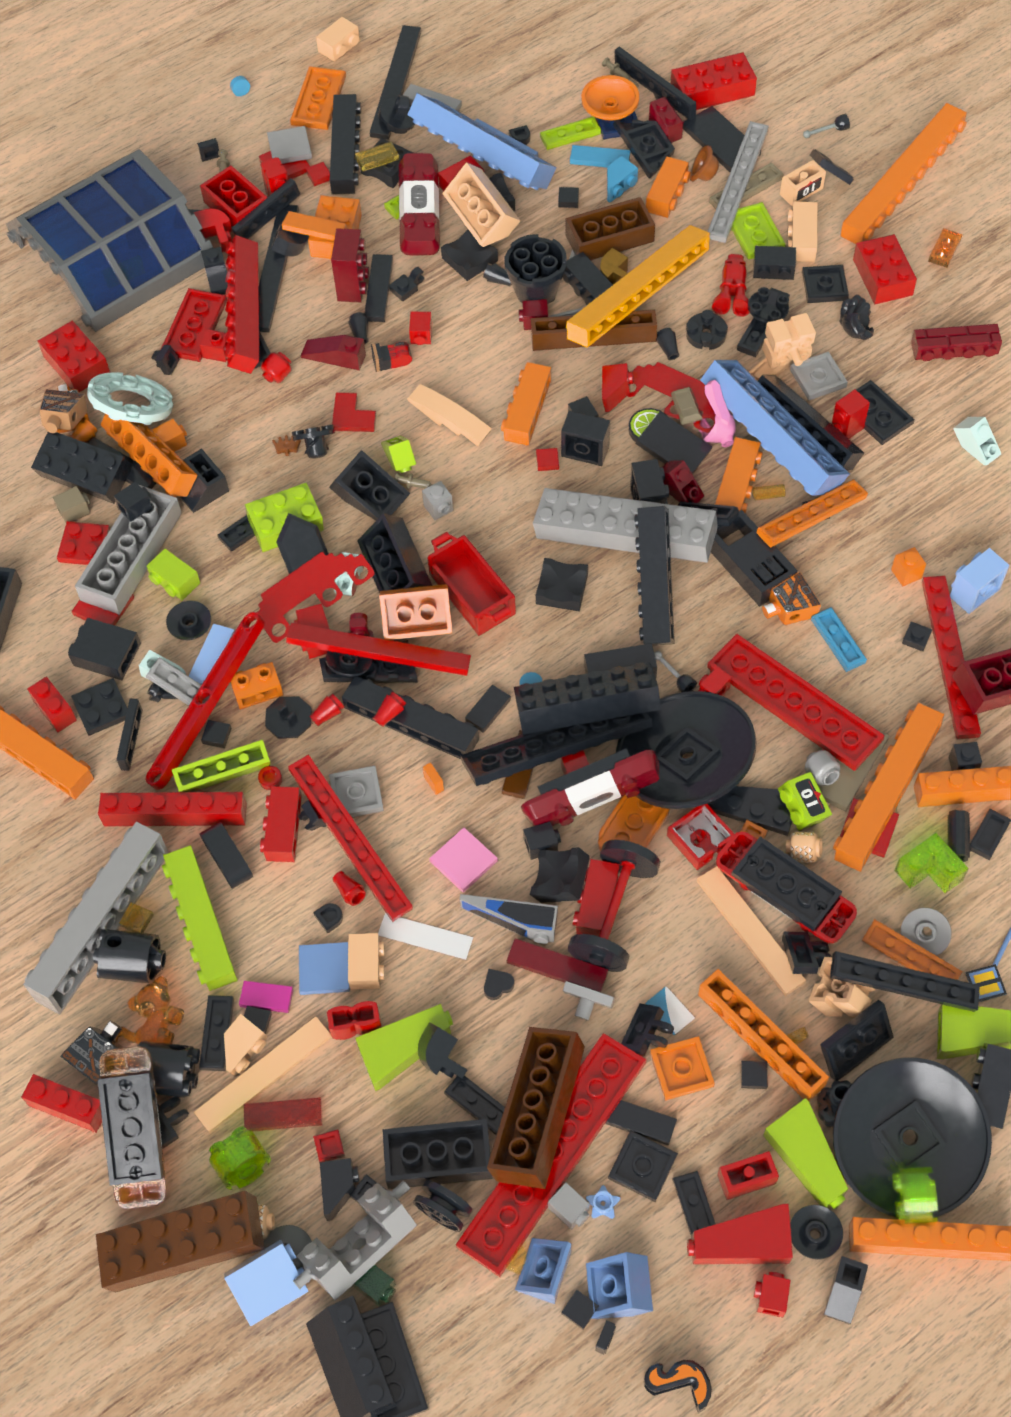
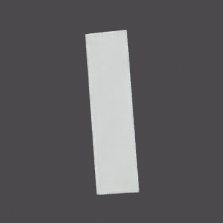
[378,913,473,960]

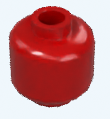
[261,352,292,383]

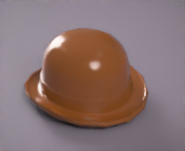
[690,145,719,182]

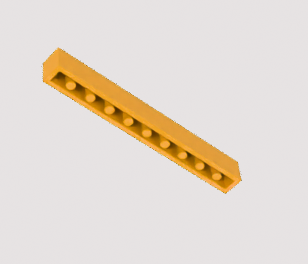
[566,225,710,348]

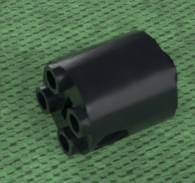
[93,929,166,984]
[126,1041,200,1098]

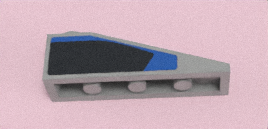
[460,894,558,944]

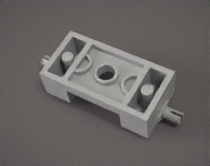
[293,1181,417,1301]

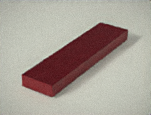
[506,938,608,993]

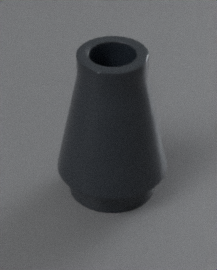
[483,262,512,287]
[348,312,368,344]
[656,328,679,360]

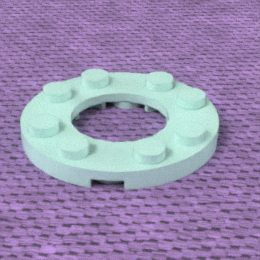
[87,372,173,425]

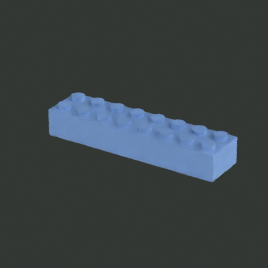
[408,93,557,190]
[700,360,850,496]

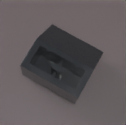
[179,449,229,513]

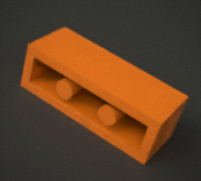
[646,156,691,218]

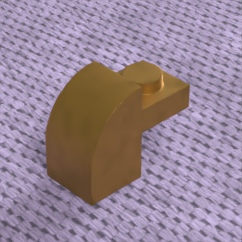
[600,248,628,285]

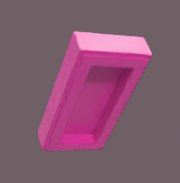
[239,981,293,1013]

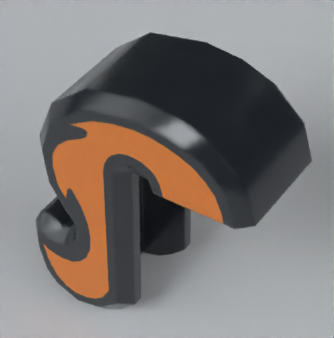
[644,1360,712,1414]

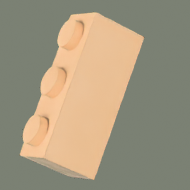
[787,201,817,262]

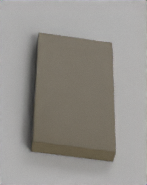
[817,730,889,812]

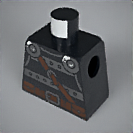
[60,1020,124,1085]

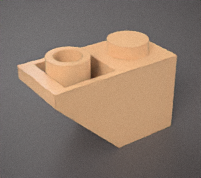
[224,1014,267,1077]

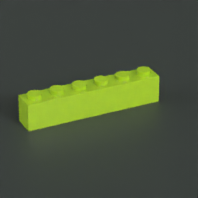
[162,845,238,991]

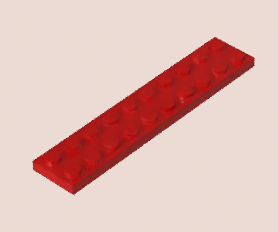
[456,1033,646,1277]

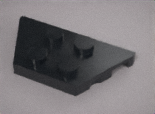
[613,119,675,178]

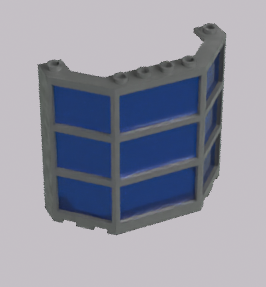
[6,149,213,332]

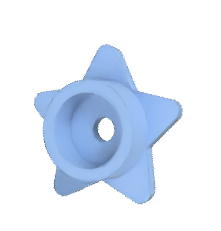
[586,1185,620,1219]

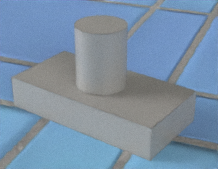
[563,981,615,1020]

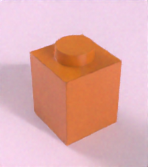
[152,419,187,452]
[891,547,926,587]

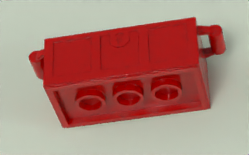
[427,532,516,636]

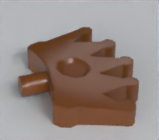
[272,435,301,456]

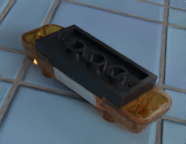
[97,1046,167,1209]

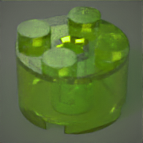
[209,1126,271,1190]
[892,1166,938,1224]

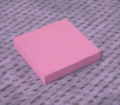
[429,828,498,893]

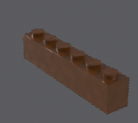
[531,309,657,351]

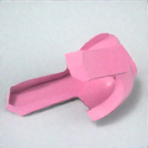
[693,380,736,447]

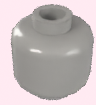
[804,750,841,785]

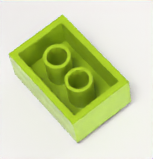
[245,483,324,552]

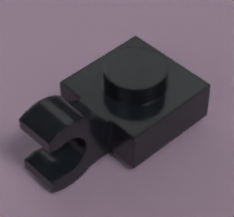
[389,267,425,302]

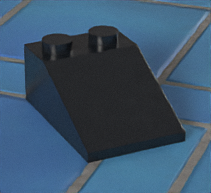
[329,450,410,521]

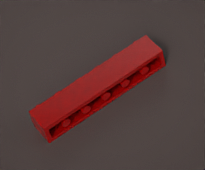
[98,792,247,827]

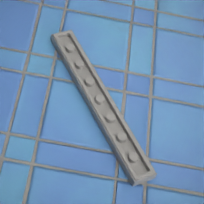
[708,121,769,243]

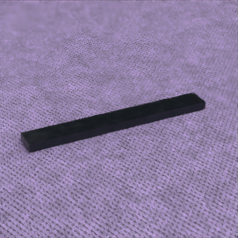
[370,25,421,140]
[258,205,299,333]

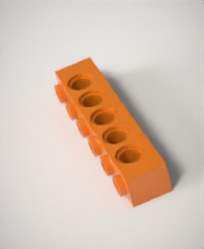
[100,405,197,497]
[698,969,829,1102]

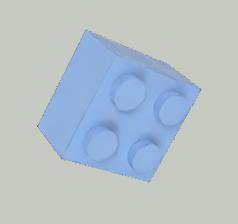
[950,548,1009,614]

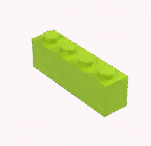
[172,739,270,792]

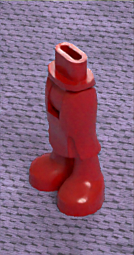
[712,254,750,317]

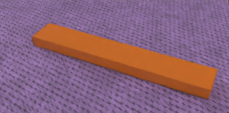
[756,479,868,548]

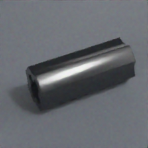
[948,810,970,863]

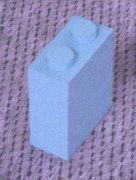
[224,1240,310,1326]

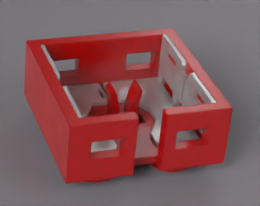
[666,804,736,870]

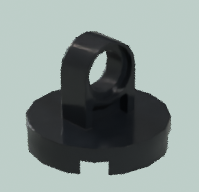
[378,94,415,134]

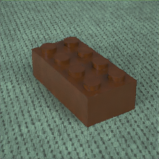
[565,197,655,260]

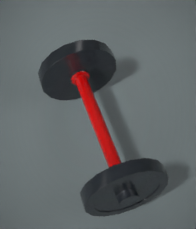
[568,840,661,972]

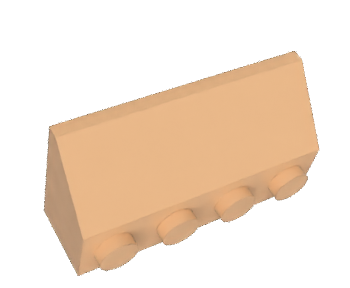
[442,163,520,247]

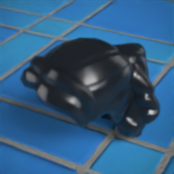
[839,294,874,340]

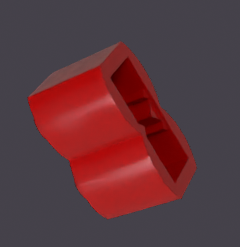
[327,1001,382,1040]

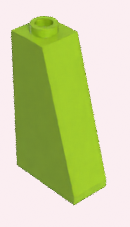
[355,1004,453,1091]
[937,1004,1011,1060]
[763,1098,848,1209]

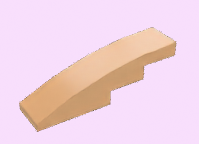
[407,384,492,446]

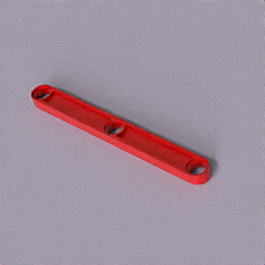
[145,612,265,790]

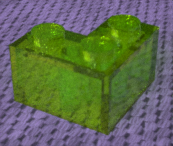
[894,833,969,893]

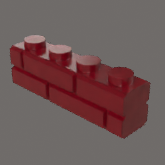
[911,324,1002,361]

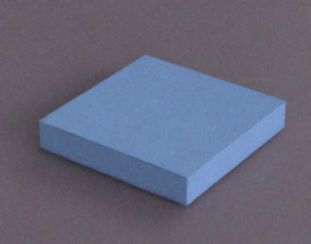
[299,942,350,995]

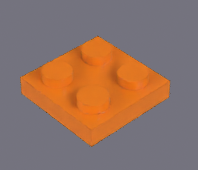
[650,1036,715,1101]

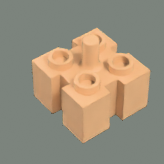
[762,313,816,368]
[809,957,875,1017]

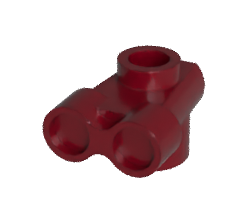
[347,613,374,637]

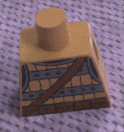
[40,389,88,433]

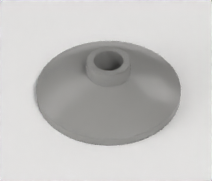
[901,908,952,956]

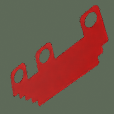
[628,362,716,433]
[256,552,374,643]

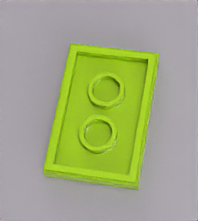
[731,202,786,260]

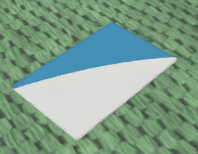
[645,987,695,1035]

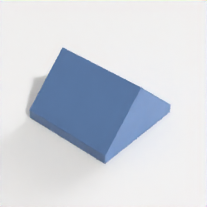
[515,1238,572,1304]

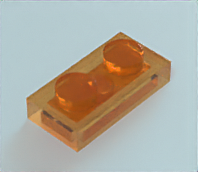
[928,228,963,268]

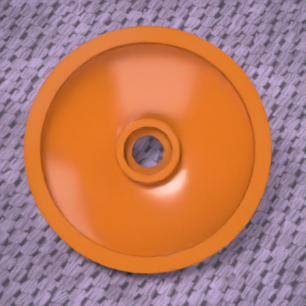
[581,75,639,121]

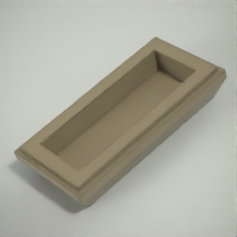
[671,387,703,425]

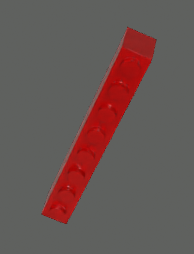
[225,235,259,374]

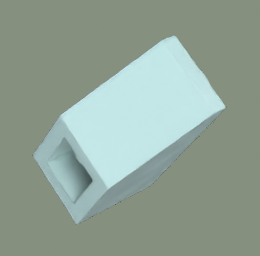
[953,417,1001,465]

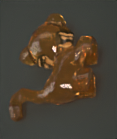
[115,976,184,1044]

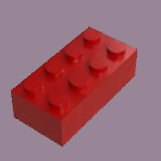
[671,52,757,110]

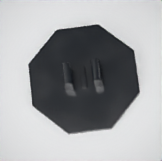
[265,696,312,739]

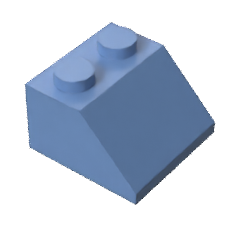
[586,1252,653,1319]

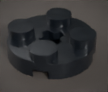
[686,310,728,350]

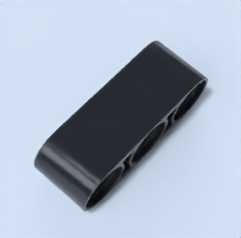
[199,822,253,889]

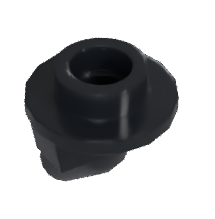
[147,682,178,702]

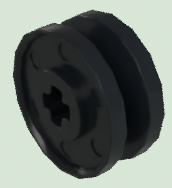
[413,1180,473,1232]

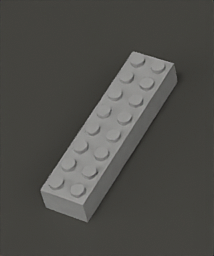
[533,488,718,563]
[23,822,169,1015]

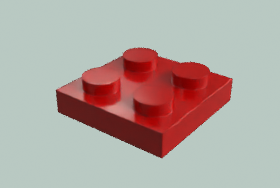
[57,521,110,565]

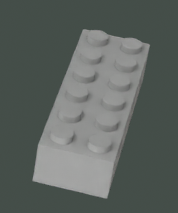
[75,485,182,615]

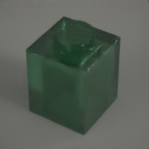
[353,1265,396,1307]

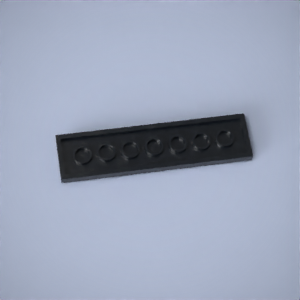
[460,712,652,786]

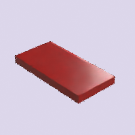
[160,288,228,362]

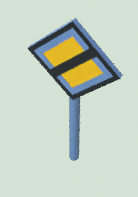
[965,928,1011,1002]

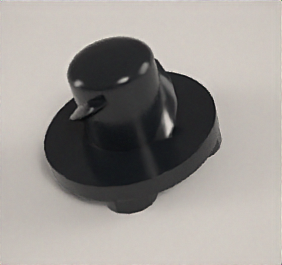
[292,424,335,459]

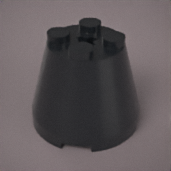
[504,234,567,304]

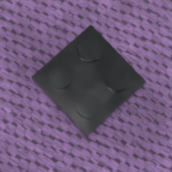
[71,678,127,736]

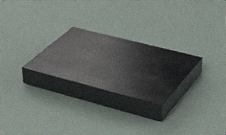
[856,380,915,445]
[635,412,712,474]
[820,999,894,1081]

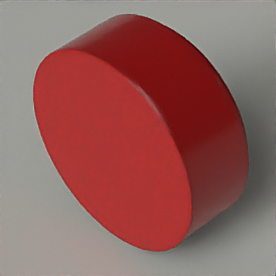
[258,766,282,790]

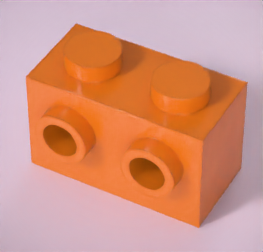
[230,662,283,710]

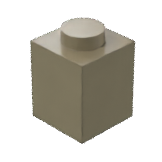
[53,486,90,523]

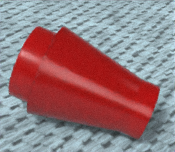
[373,692,406,727]
[309,693,344,726]
[333,871,366,906]

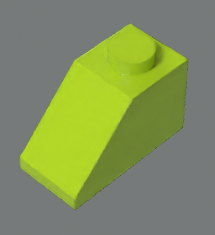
[381,435,416,473]

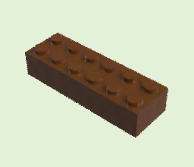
[487,1027,585,1189]
[96,1191,265,1293]

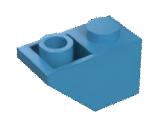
[607,156,638,203]

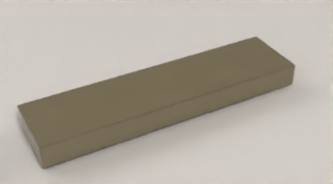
[709,163,784,209]

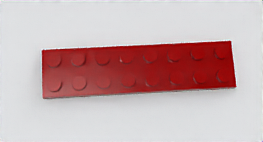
[707,634,885,771]

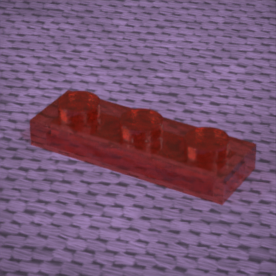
[244,1097,323,1132]

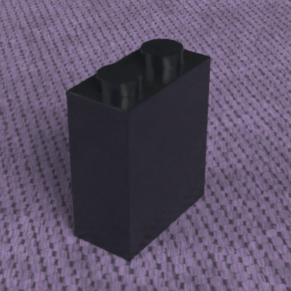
[68,618,141,681]

